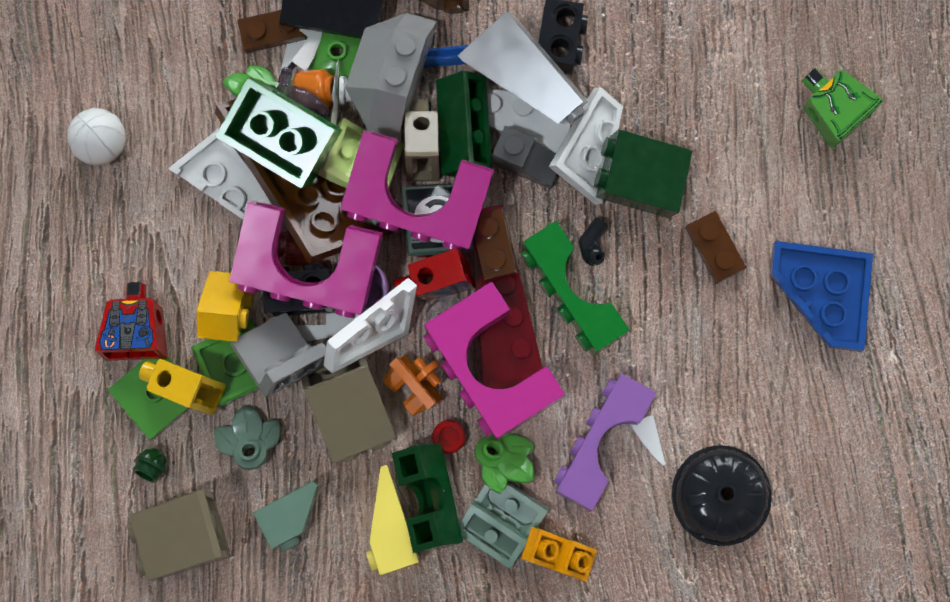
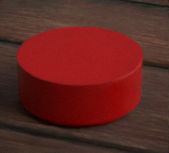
[432,420,465,454]

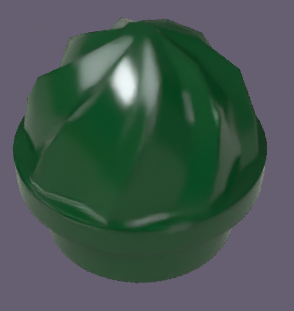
[133,448,167,483]

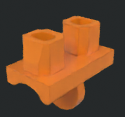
[383,354,444,416]

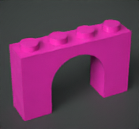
[340,130,494,252]
[229,200,383,318]
[423,282,565,441]

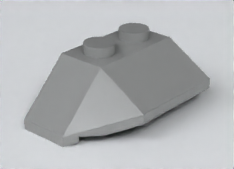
[345,13,437,141]

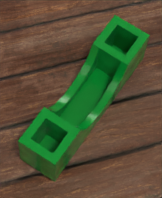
[520,221,630,356]

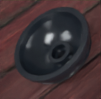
[671,445,772,546]

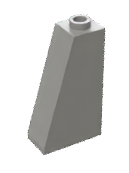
[458,11,588,124]

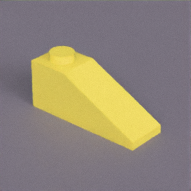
[366,465,420,576]

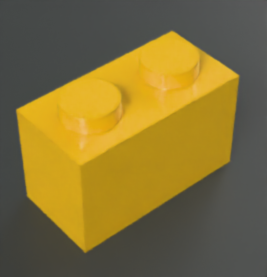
[196,271,255,342]

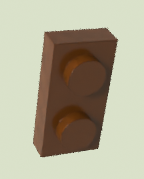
[237,10,308,54]
[474,208,518,282]
[685,211,747,284]

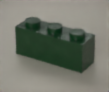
[436,70,492,177]

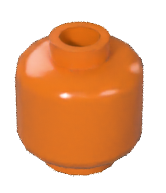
[288,69,339,112]

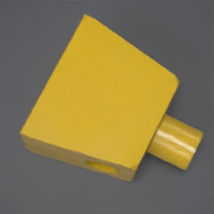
[139,359,226,416]

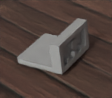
[231,313,326,398]

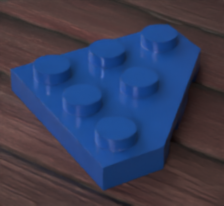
[770,241,873,352]

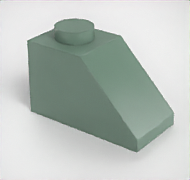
[253,481,320,552]

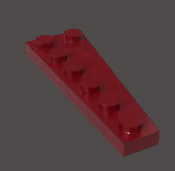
[473,204,543,389]

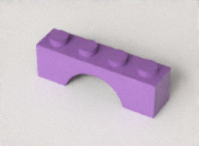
[553,373,656,512]

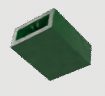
[594,129,693,218]

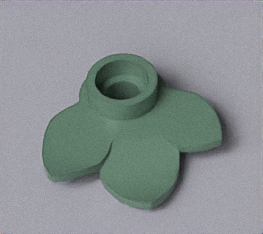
[214,406,281,470]

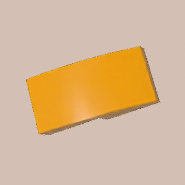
[521,527,597,582]

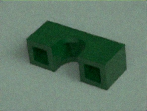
[392,444,463,553]

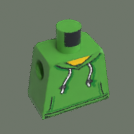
[801,68,883,149]

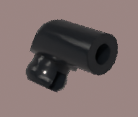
[578,217,608,266]

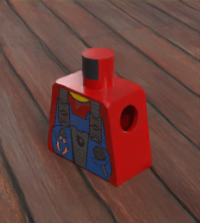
[394,248,475,302]
[95,282,168,361]

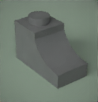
[492,126,557,189]

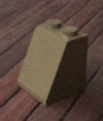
[301,357,396,463]
[127,489,231,581]

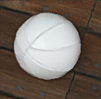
[67,108,126,166]

